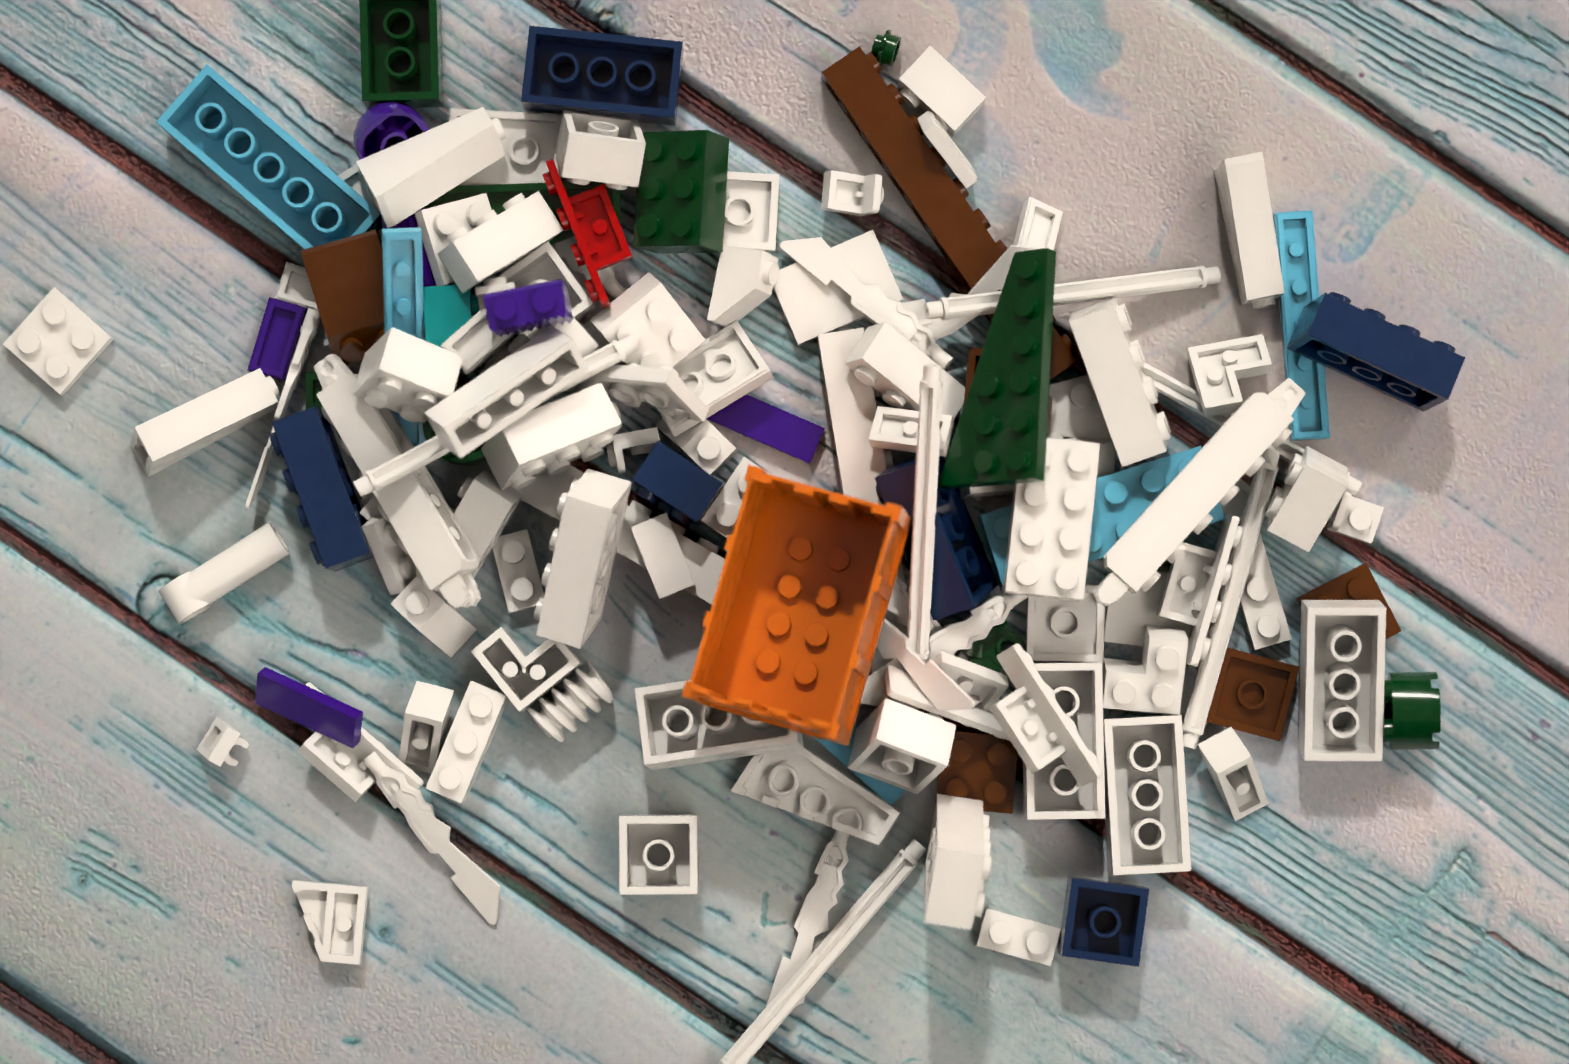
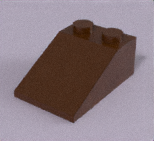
[301,229,384,365]

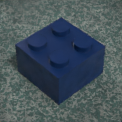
[632,441,724,528]
[1058,876,1149,967]

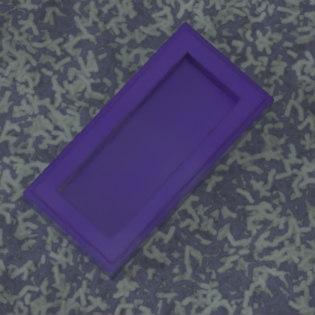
[247,297,308,382]

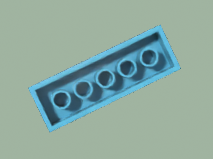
[156,64,382,250]
[978,446,1225,590]

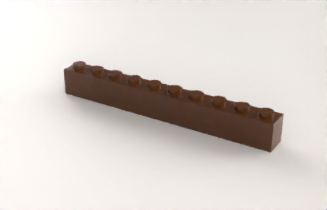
[821,46,1078,382]

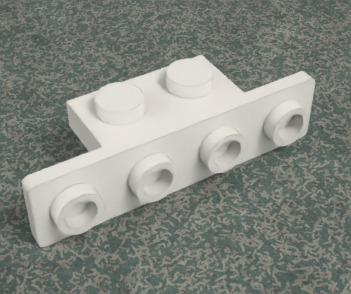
[1156,514,1242,667]
[989,643,1103,787]
[884,651,1010,741]
[297,682,424,802]

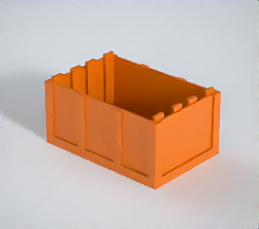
[682,465,912,746]

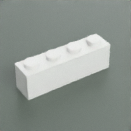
[424,326,589,459]

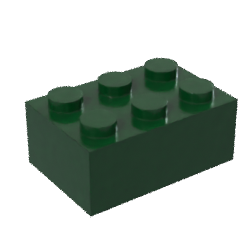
[359,0,444,109]
[633,130,729,254]

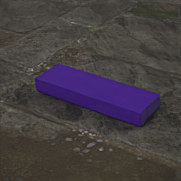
[706,394,825,464]
[255,667,363,748]

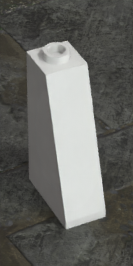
[356,107,506,228]
[1214,152,1285,309]
[130,368,280,477]

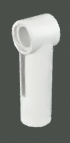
[159,521,290,624]

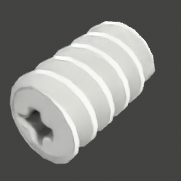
[527,660,614,742]

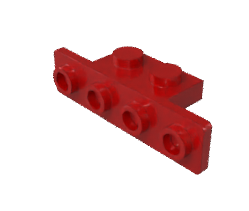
[542,159,633,309]

